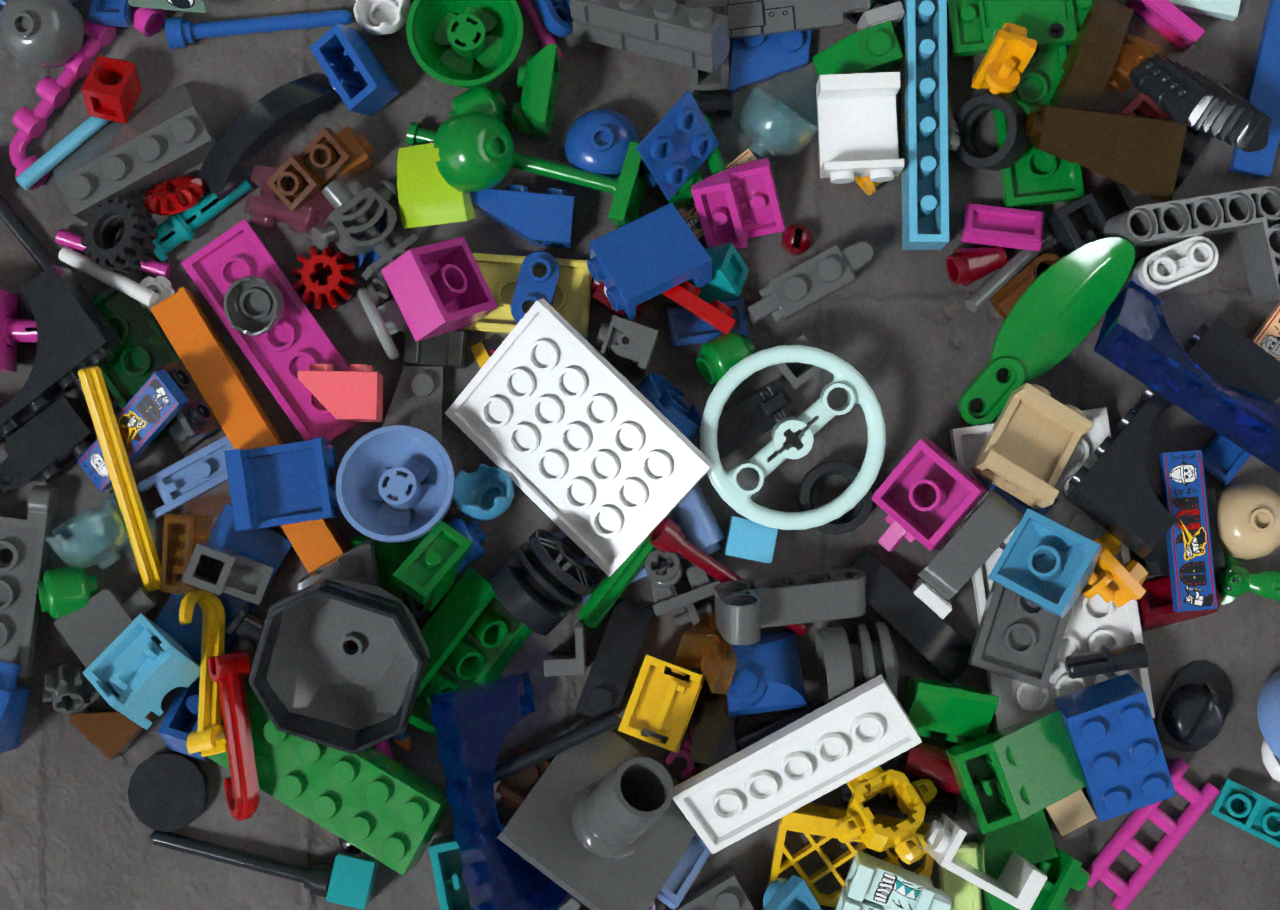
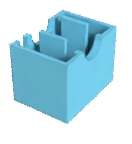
[82,613,200,730]

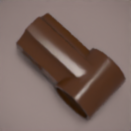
[989,253,1060,319]

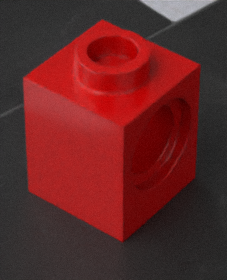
[81,55,142,124]

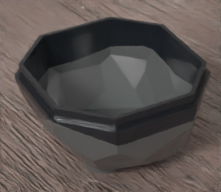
[249,577,430,754]

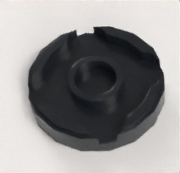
[127,752,208,832]

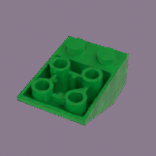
[945,709,1087,834]

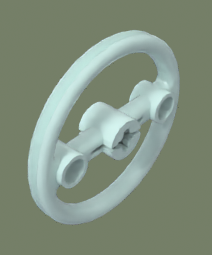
[700,345,886,530]

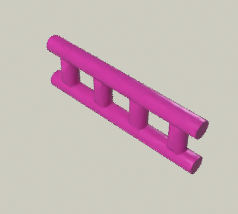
[1086,757,1220,910]

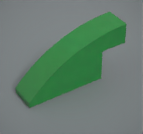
[976,809,1058,910]

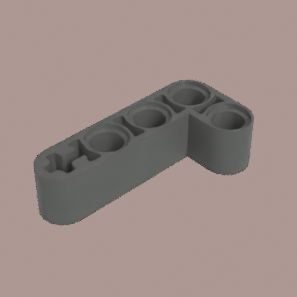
[714,569,866,645]

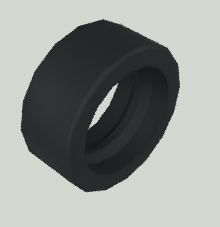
[954,93,1030,171]
[797,460,873,535]

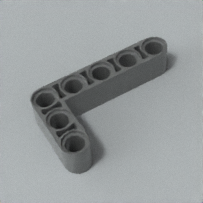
[1104,186,1280,304]

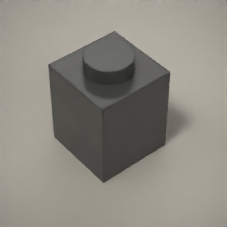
[775,328,823,389]

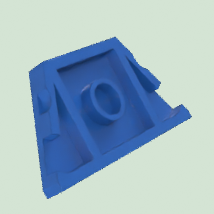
[727,30,811,94]

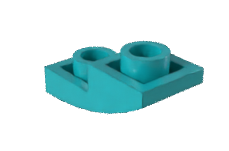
[1210,778,1280,848]

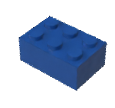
[1053,673,1176,822]

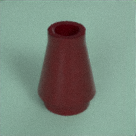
[946,246,1007,286]

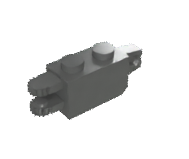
[746,241,875,324]

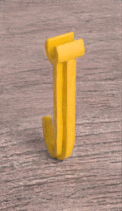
[179,589,227,757]

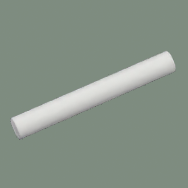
[58,247,160,307]

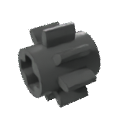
[42,664,93,713]

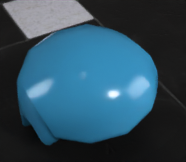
[453,464,515,522]

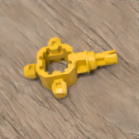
[833,765,937,865]

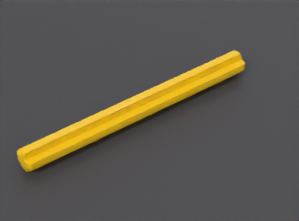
[78,366,166,592]

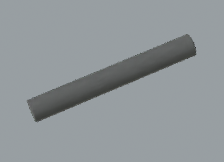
[965,230,1053,313]

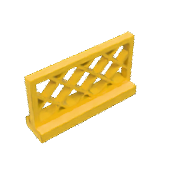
[767,803,934,907]

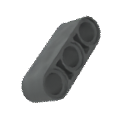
[917,489,1024,601]

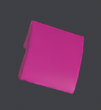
[691,158,785,249]

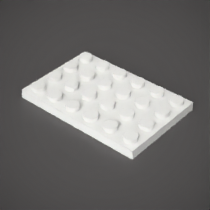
[445,298,714,577]

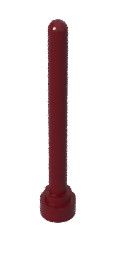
[649,517,809,636]

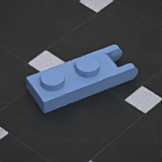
[136,436,235,520]

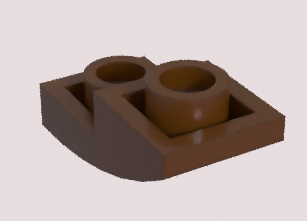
[266,128,356,212]

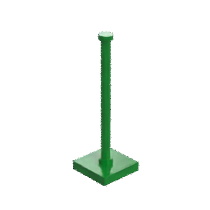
[406,122,648,230]

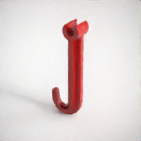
[208,651,259,821]

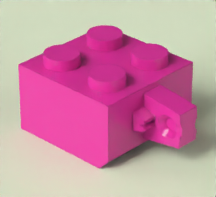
[871,439,989,552]

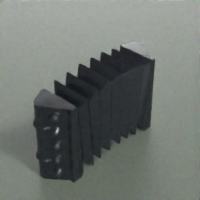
[1129,53,1272,152]

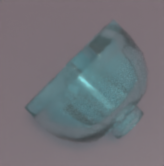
[740,86,818,158]
[45,496,128,569]

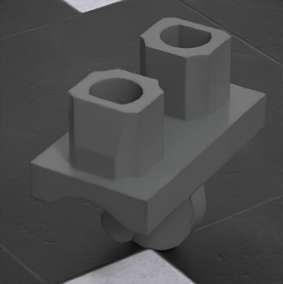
[651,566,720,632]

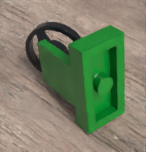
[391,520,473,618]

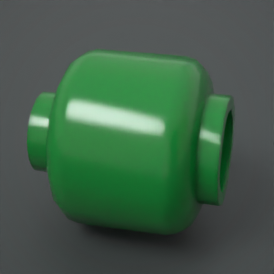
[448,85,509,125]
[696,331,756,385]
[37,564,98,619]

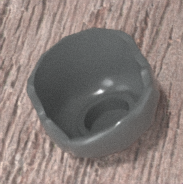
[224,275,284,337]

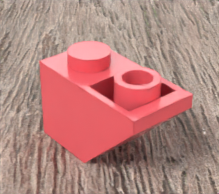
[297,364,383,422]

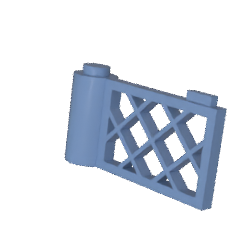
[553,482,725,604]

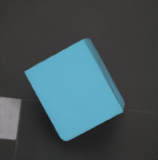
[723,516,778,563]

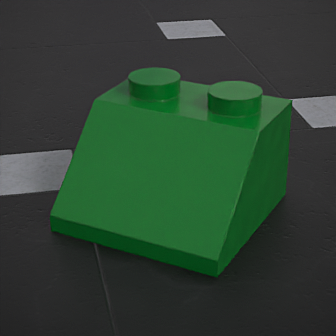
[901,675,999,744]

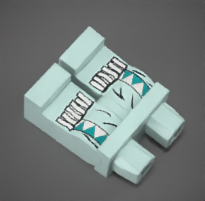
[834,850,952,910]

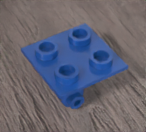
[636,90,719,200]

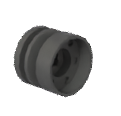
[815,621,899,704]

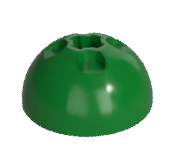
[406,0,523,88]

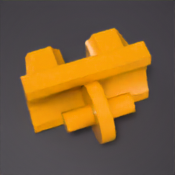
[971,22,1037,98]
[1081,532,1148,608]

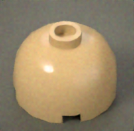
[1215,482,1280,560]

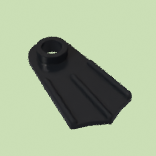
[690,677,738,767]

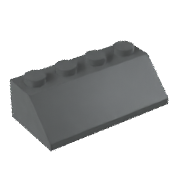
[53,83,218,223]

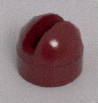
[781,223,812,256]

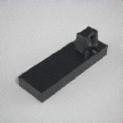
[691,380,799,459]

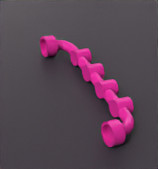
[9,7,166,190]

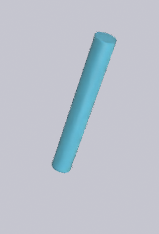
[15,116,110,190]

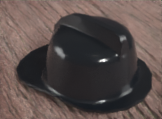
[1156,661,1233,752]

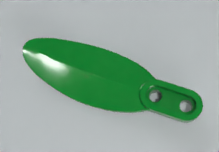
[957,236,1135,426]

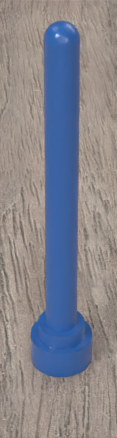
[165,9,354,49]

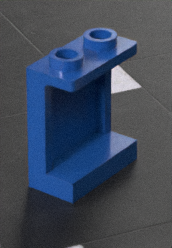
[587,203,712,321]
[224,437,340,531]

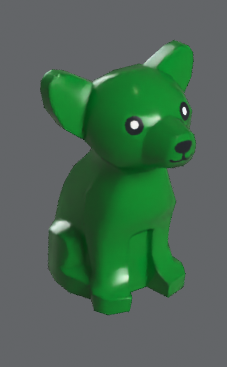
[1218,554,1280,604]

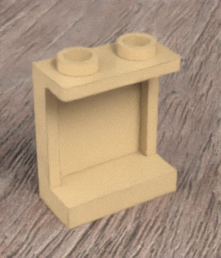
[970,383,1094,511]

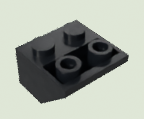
[1046,182,1152,259]

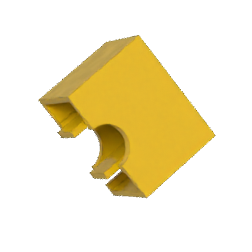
[618,655,705,752]

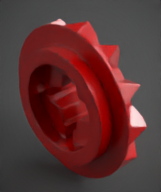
[143,175,206,216]

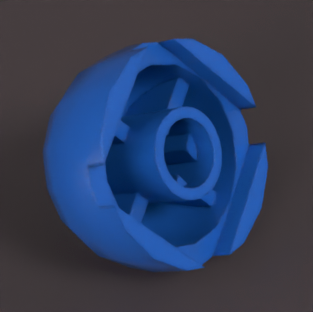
[564,108,640,179]
[636,373,702,441]

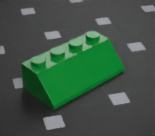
[409,566,532,743]

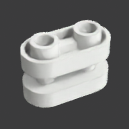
[1129,236,1219,296]

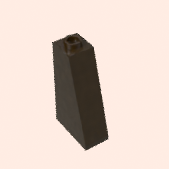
[1026,102,1188,202]

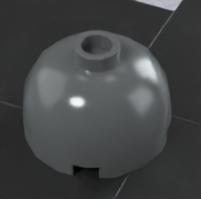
[0,0,85,70]

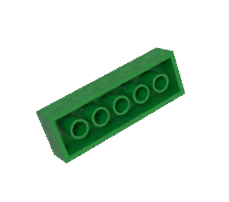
[201,680,454,876]

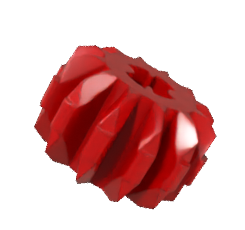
[291,244,358,310]

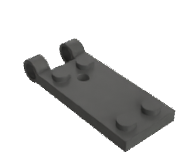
[0,485,59,678]

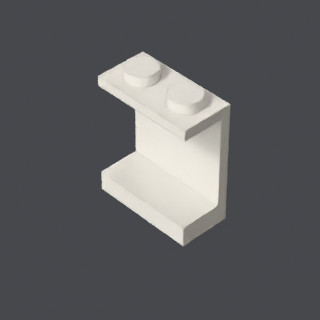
[816,72,905,184]
[924,814,1048,910]

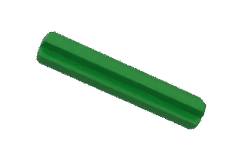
[578,532,656,628]

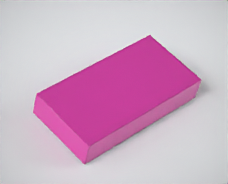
[1125,0,1205,52]
[961,203,1044,251]

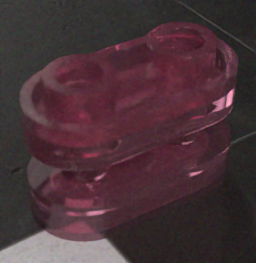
[244,165,330,234]

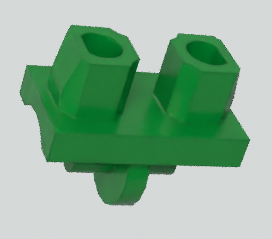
[1031,847,1090,910]

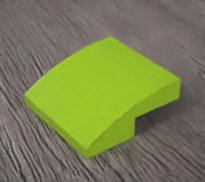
[397,142,475,229]

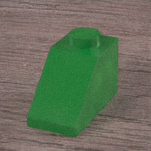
[812,21,903,79]

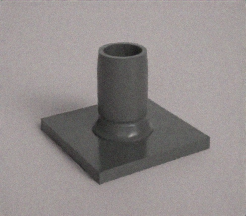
[497,715,697,910]

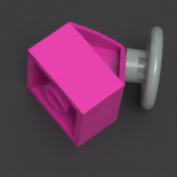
[357,237,498,360]

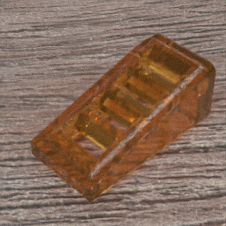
[160,513,212,595]

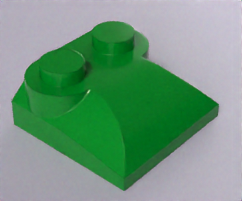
[511,43,561,142]

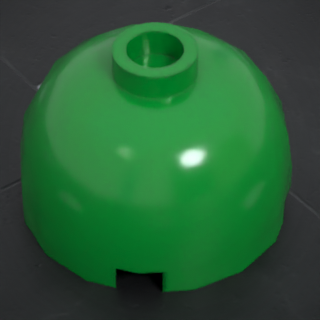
[434,111,514,192]

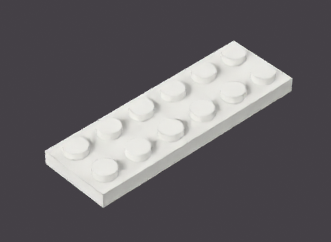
[673,674,922,854]

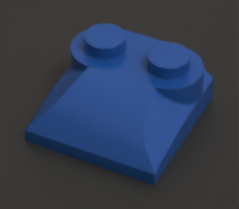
[718,631,808,717]

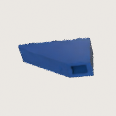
[470,185,576,249]

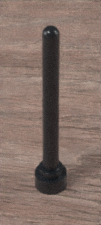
[150,830,333,898]

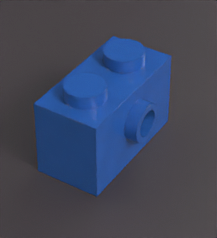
[309,23,400,116]

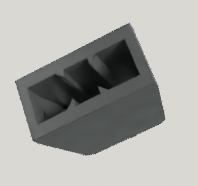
[53,587,157,668]

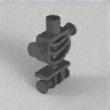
[311,178,421,299]

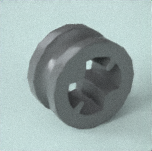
[645,549,682,588]

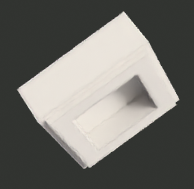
[912,578,952,619]

